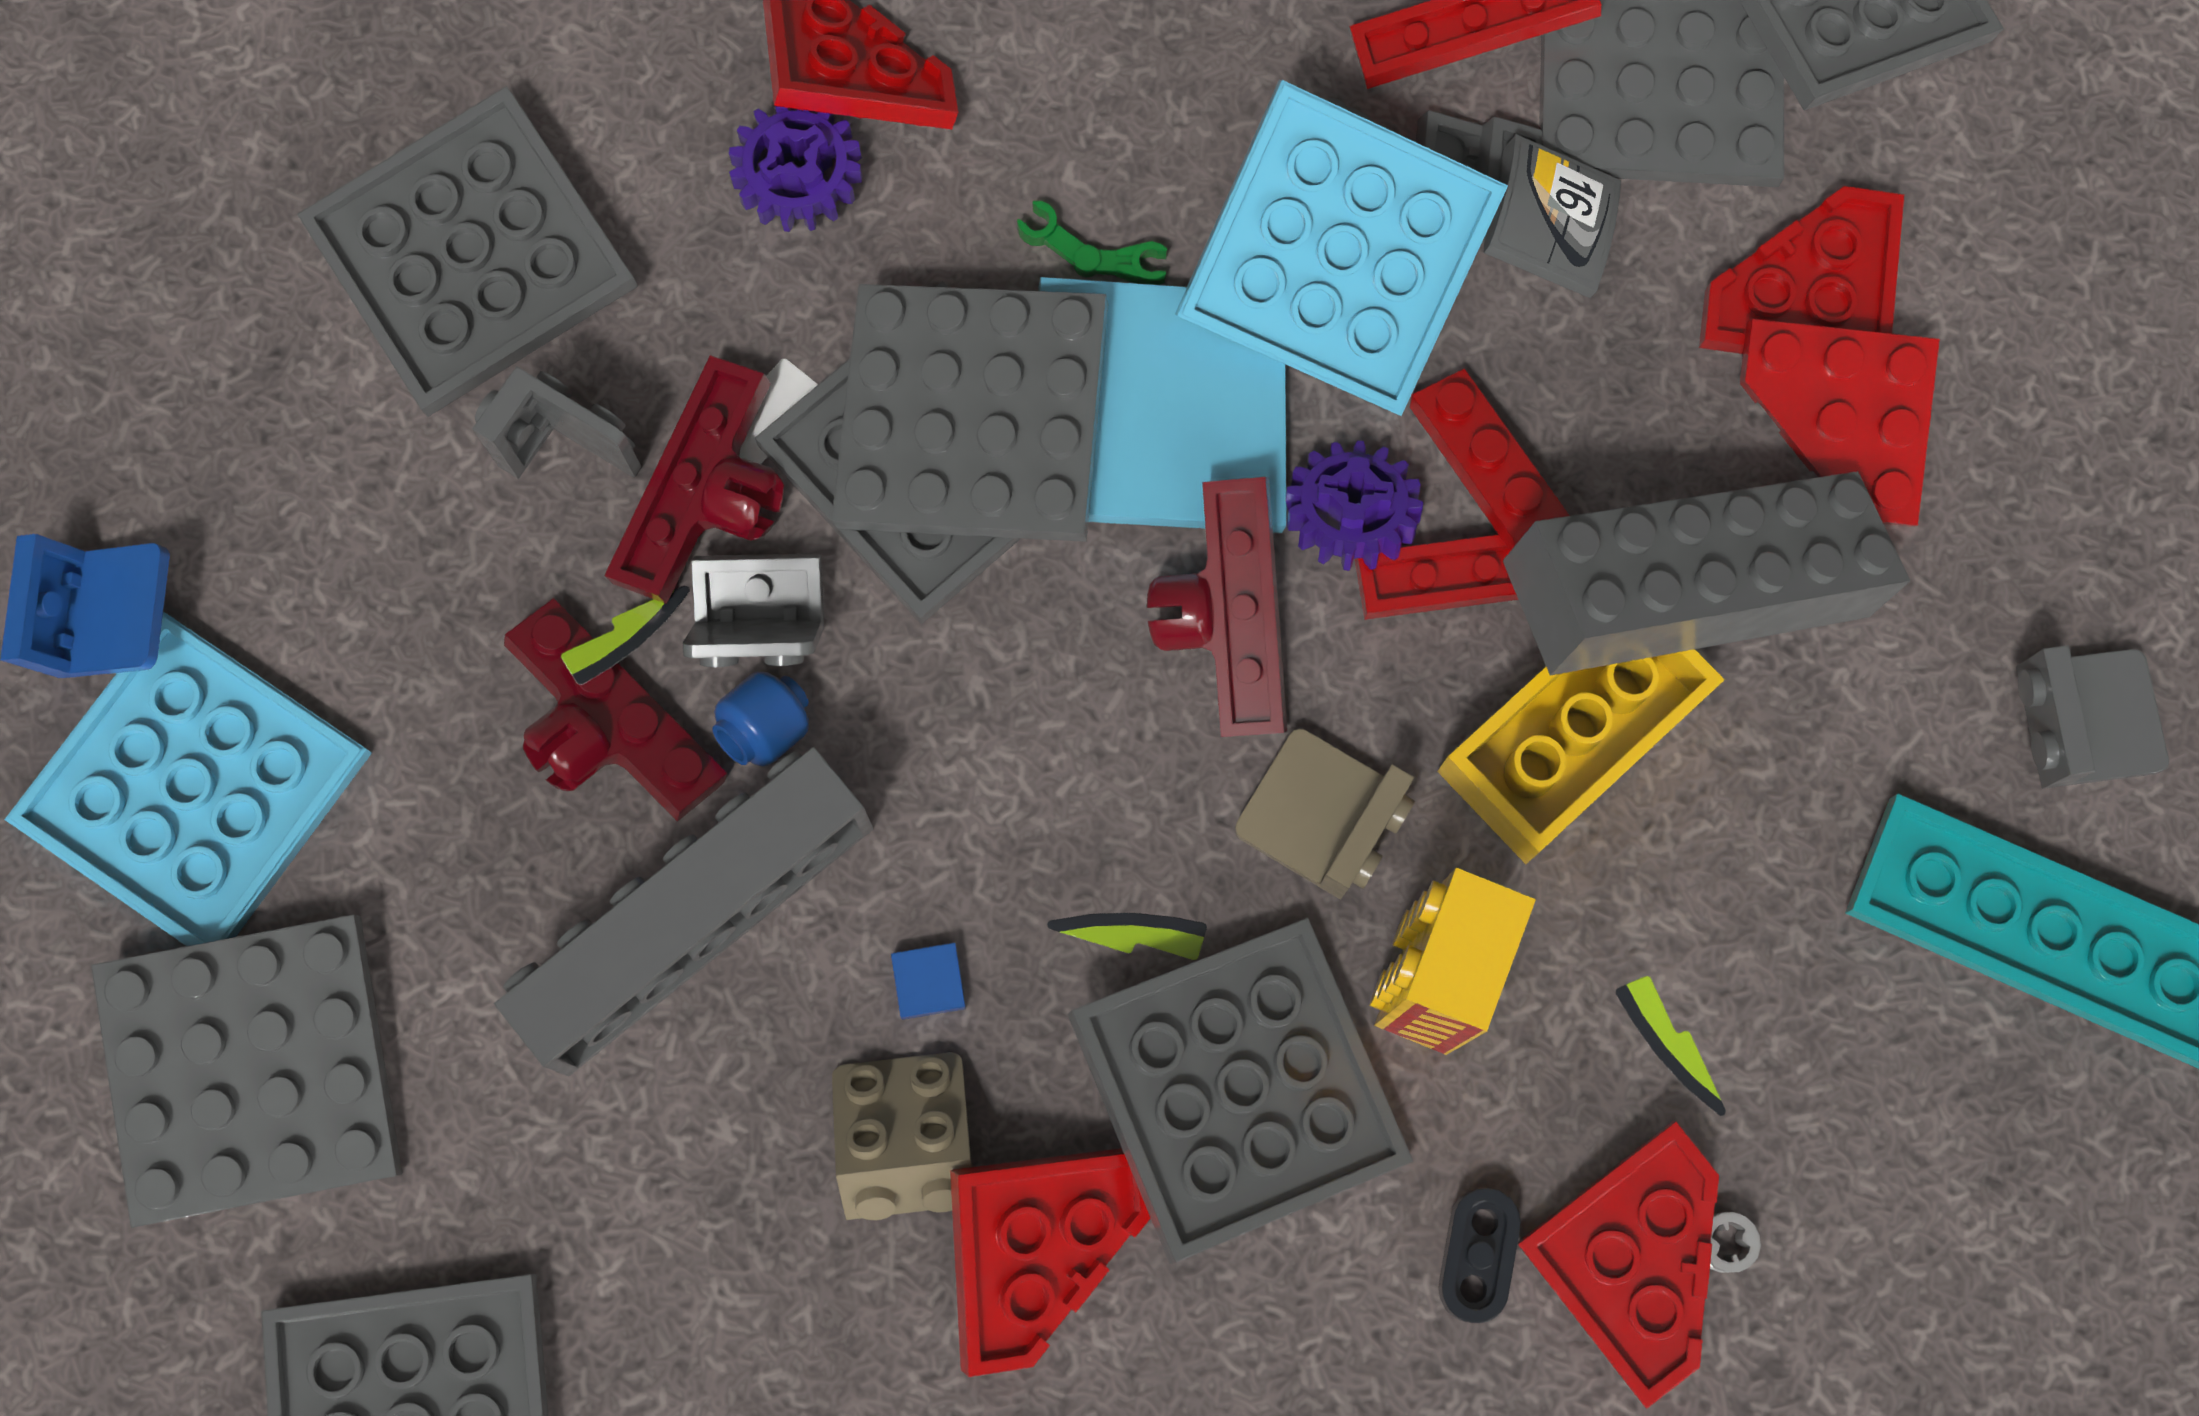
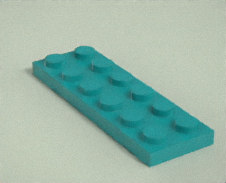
[1845,794,2199,1069]

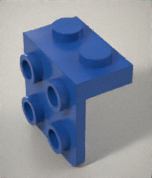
[0,534,170,678]

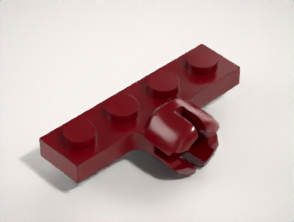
[604,355,784,604]
[1146,477,1287,737]
[504,598,727,822]

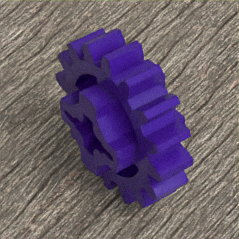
[729,106,863,232]
[1285,440,1423,571]

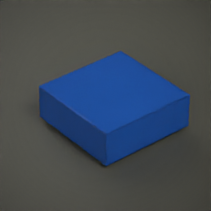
[891,943,966,1020]

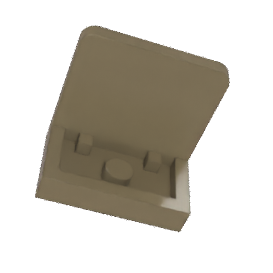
[1235,729,1415,900]
[832,1052,973,1220]

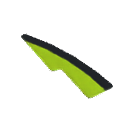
[561,586,690,685]
[1047,913,1207,960]
[1616,976,1726,1116]

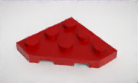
[763,0,959,130]
[1699,186,1904,354]
[1740,319,1940,527]
[1518,1121,1719,1409]
[950,1148,1151,1377]

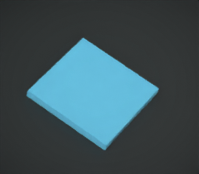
[1175,80,1508,416]
[1039,277,1286,533]
[4,612,372,946]

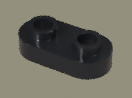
[1438,1188,1520,1323]

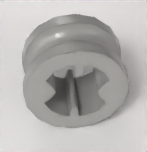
[1710,1212,1761,1273]

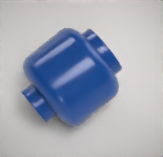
[712,671,809,766]

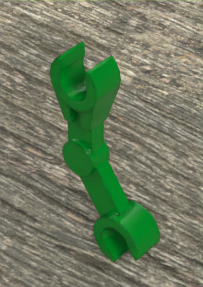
[1017,201,1167,285]

